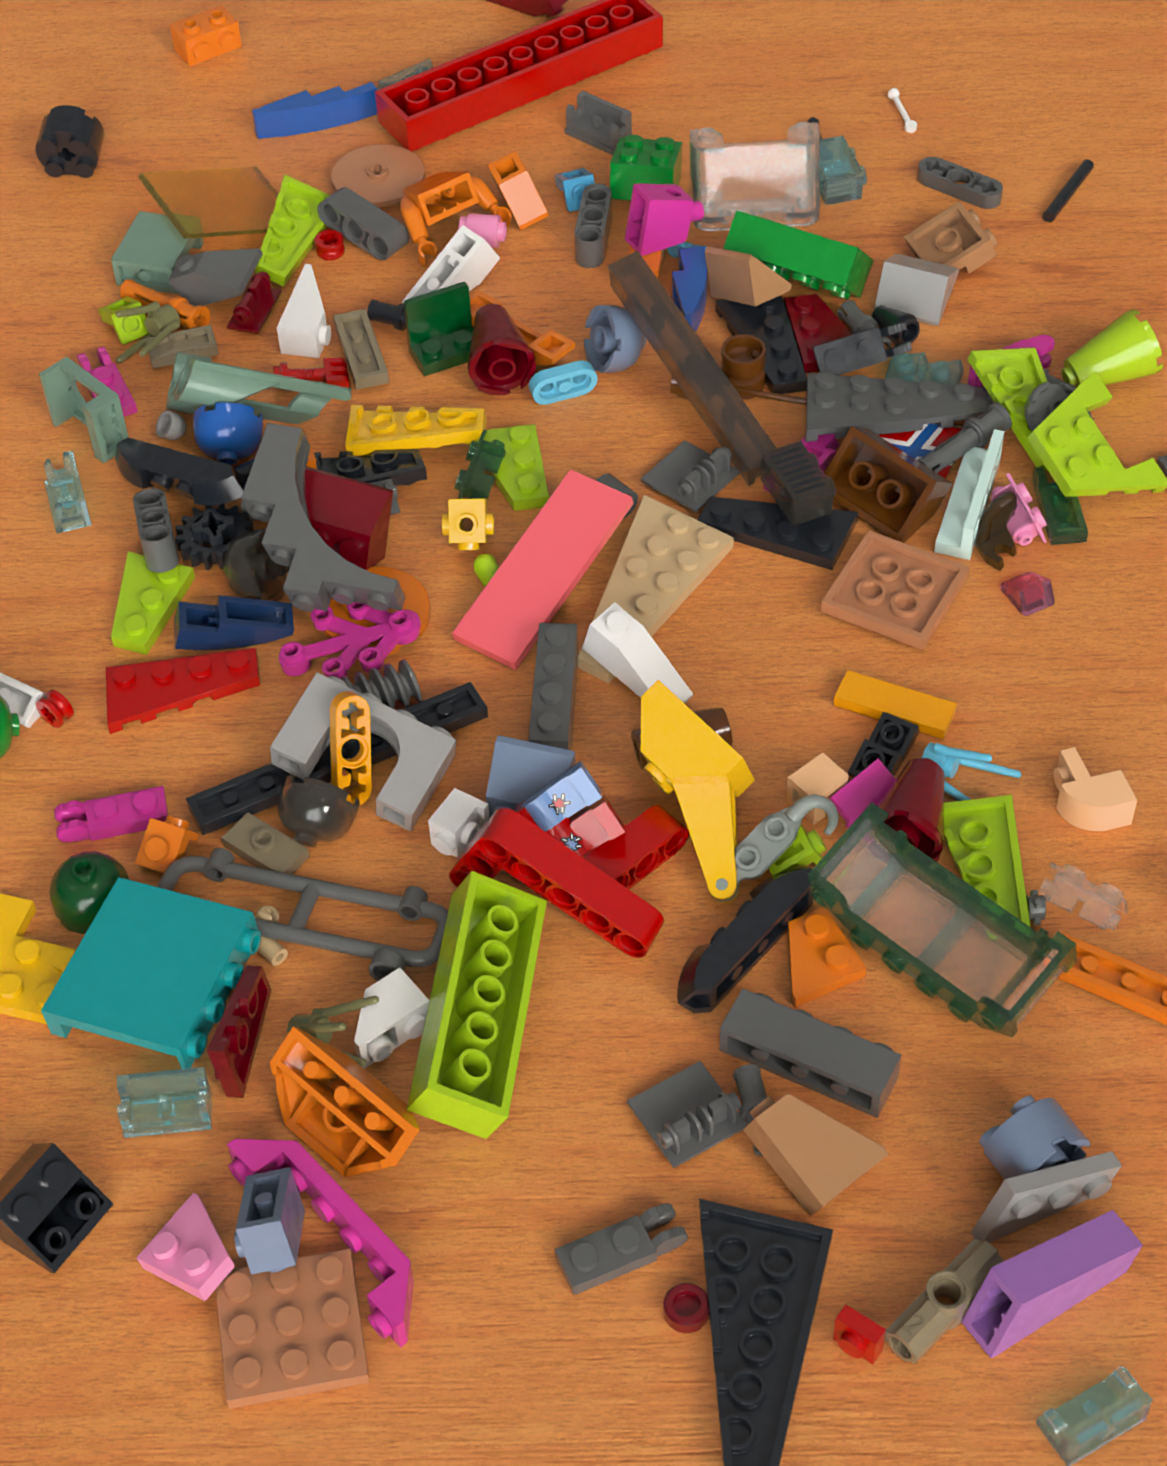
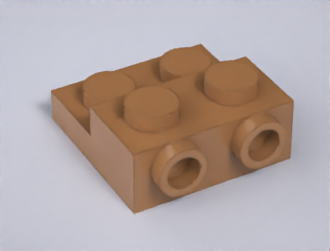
[904,201,998,273]

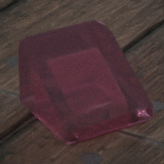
[1000,571,1055,616]

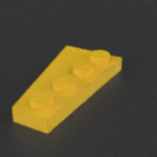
[345,405,487,456]

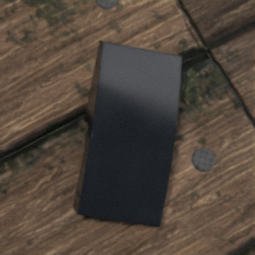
[848,711,920,778]

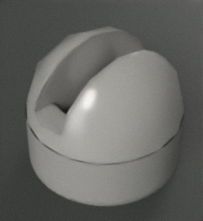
[156,410,186,440]

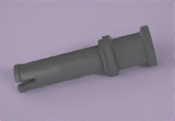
[917,402,1012,473]

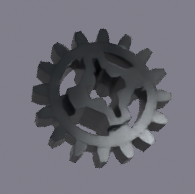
[175,503,255,570]

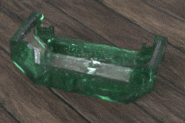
[807,802,1077,1037]

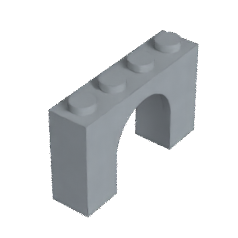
[270,672,456,832]

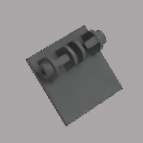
[641,440,740,512]
[627,1061,748,1169]

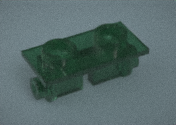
[454,429,506,500]

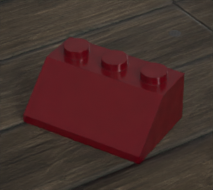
[305,466,393,570]

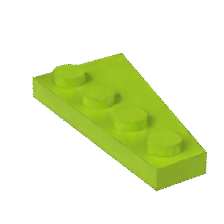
[255,174,330,287]
[967,348,1048,471]
[944,795,1031,941]

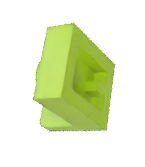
[98,296,149,344]
[769,824,828,876]

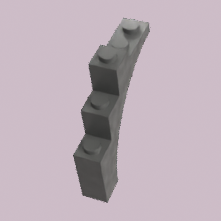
[241,423,406,612]

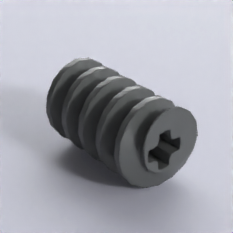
[340,659,422,710]

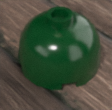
[49,851,130,934]

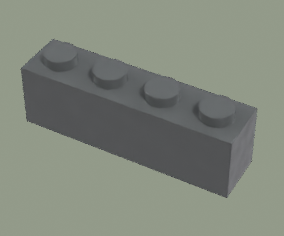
[529,623,578,750]
[720,988,901,1118]

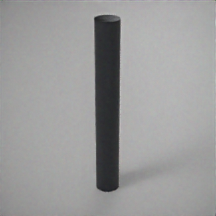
[1042,159,1094,223]

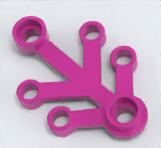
[278,602,421,679]

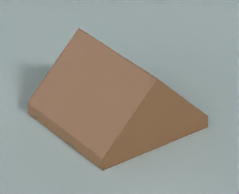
[705,246,792,306]

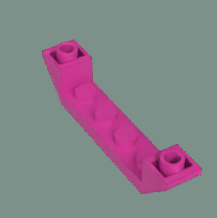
[227,1139,414,1348]

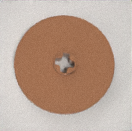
[331,144,425,207]

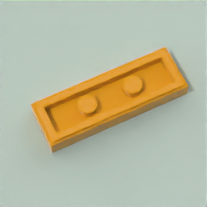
[834,670,957,740]

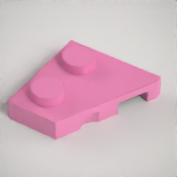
[136,1193,235,1301]

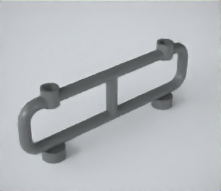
[157,848,448,981]

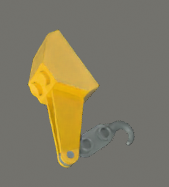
[640,680,839,903]

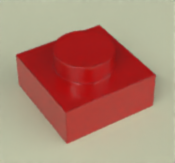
[833,1304,886,1364]

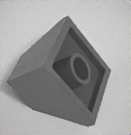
[168,248,263,306]

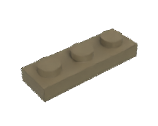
[333,309,389,390]

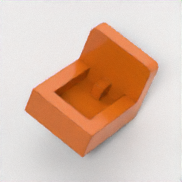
[135,815,200,873]

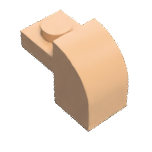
[1053,747,1137,831]

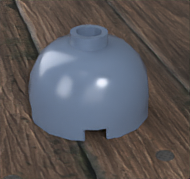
[584,305,646,373]

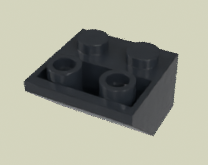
[0,1143,113,1273]

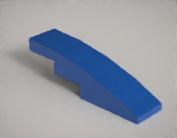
[252,82,377,139]

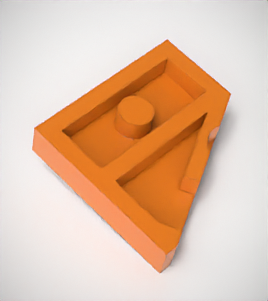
[788,906,866,1008]

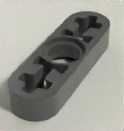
[917,157,1003,209]

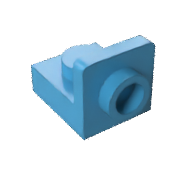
[554,168,595,212]

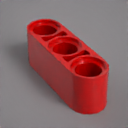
[584,805,689,889]

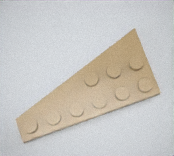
[577,495,734,684]

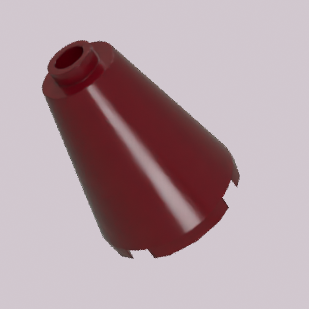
[467,304,536,395]
[863,758,945,870]

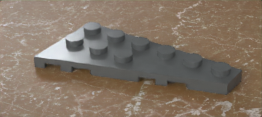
[805,372,994,442]

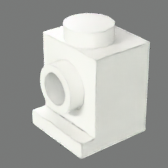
[428,788,490,858]

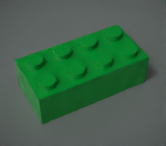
[723,210,874,300]

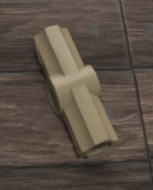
[885,1239,1004,1364]

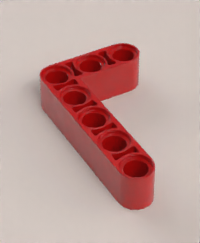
[449,808,665,958]

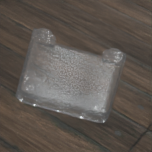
[689,122,820,231]

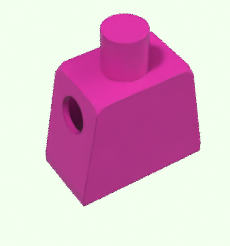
[625,184,704,256]

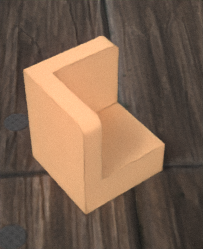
[786,752,849,825]

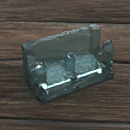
[44,450,92,533]
[117,1067,212,1138]
[1036,1366,1153,1466]

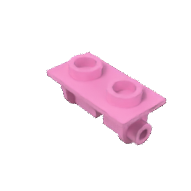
[991,473,1047,546]

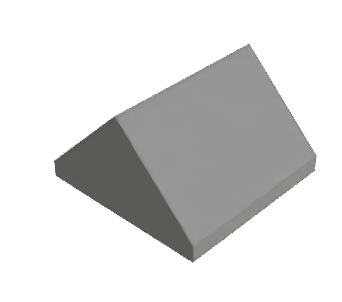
[875,253,959,326]

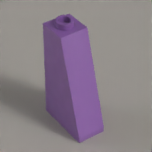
[962,1210,1143,1358]

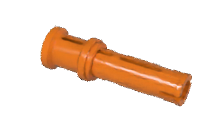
[120,279,210,329]

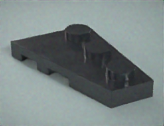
[314,449,427,486]

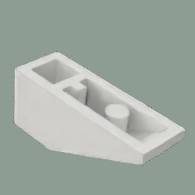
[402,225,500,304]
[277,264,331,358]
[582,602,693,704]

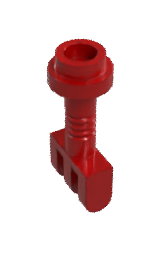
[273,357,350,390]

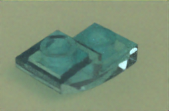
[885,352,964,385]

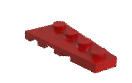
[105,648,260,734]

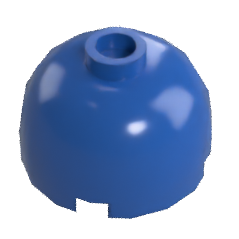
[193,402,263,465]

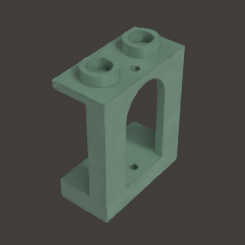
[39,356,128,464]

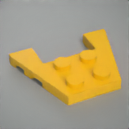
[0,893,76,1025]

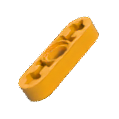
[329,691,372,807]

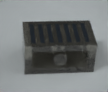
[761,441,836,526]

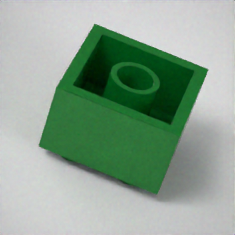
[610,135,682,200]

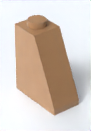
[743,1093,889,1216]

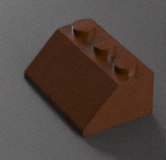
[817,426,953,543]

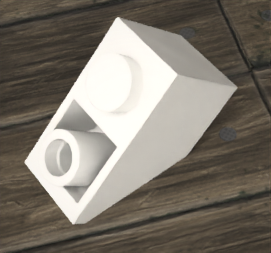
[354,967,429,1069]

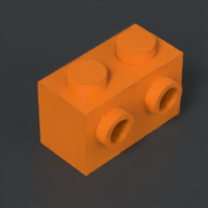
[169,5,242,66]

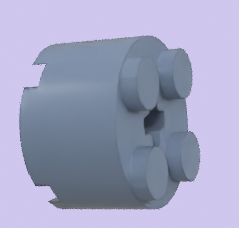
[979,1095,1090,1180]

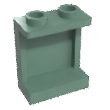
[111,211,204,294]

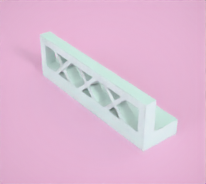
[934,429,1005,560]

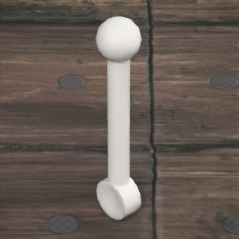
[888,88,917,133]

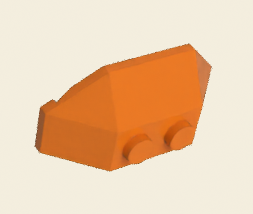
[269,1026,420,1177]

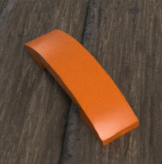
[470,290,575,366]

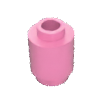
[458,213,507,248]

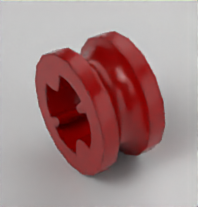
[315,230,345,261]
[35,689,74,728]

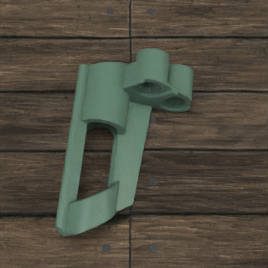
[166,351,352,424]

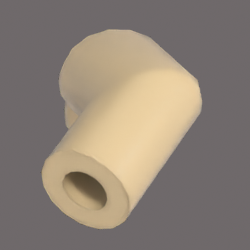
[254,906,288,966]

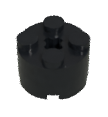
[35,105,104,178]

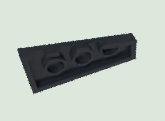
[715,295,807,394]
[698,497,858,570]

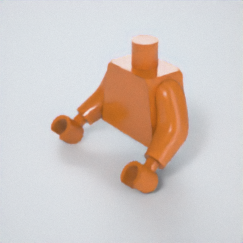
[400,172,512,266]

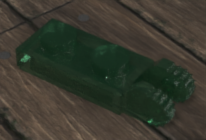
[1033,467,1088,545]

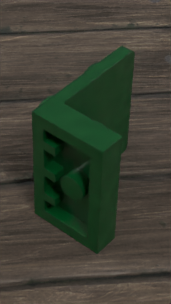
[404,282,473,376]

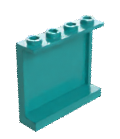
[41,877,261,1073]

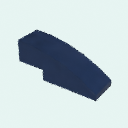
[174,595,294,650]

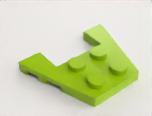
[1027,372,1167,497]

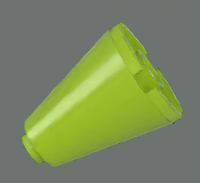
[1061,309,1163,388]

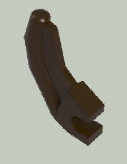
[975,492,1017,571]

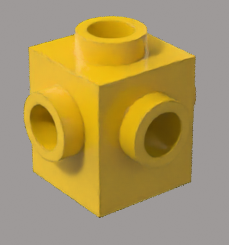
[442,499,494,550]

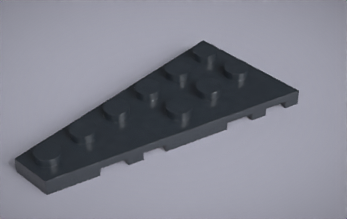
[699,1199,833,1466]

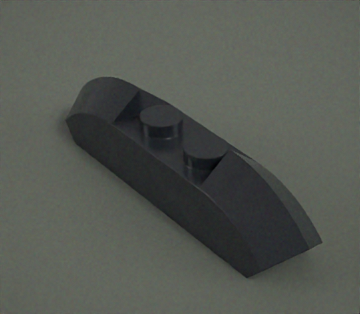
[115,437,247,505]
[677,867,814,1013]

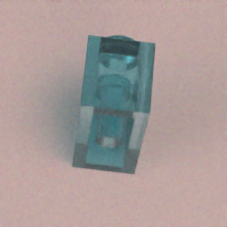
[806,136,867,205]

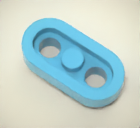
[529,361,598,405]

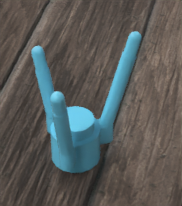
[922,742,1021,801]

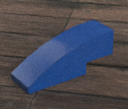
[672,246,707,340]

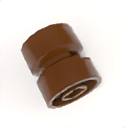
[721,334,766,400]

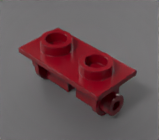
[227,271,281,334]

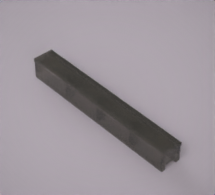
[608,251,780,486]

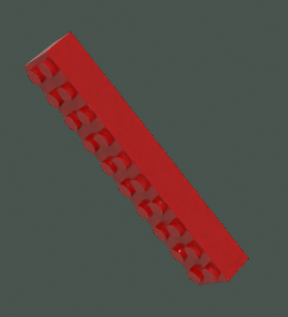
[375,0,663,151]

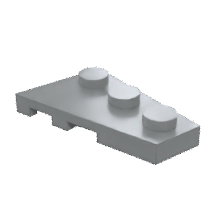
[971,1151,1122,1243]

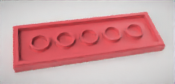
[452,469,633,670]

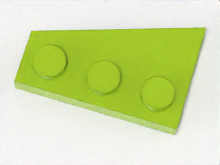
[469,424,549,511]
[111,551,195,655]

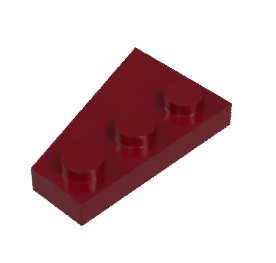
[784,294,852,373]
[206,965,271,1098]

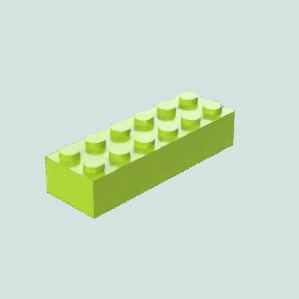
[406,871,547,1139]

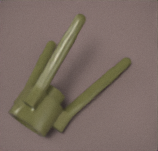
[115,301,180,364]
[287,996,379,1066]

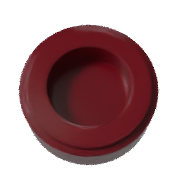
[663,1283,710,1333]

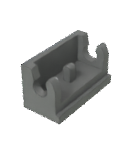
[565,90,632,155]

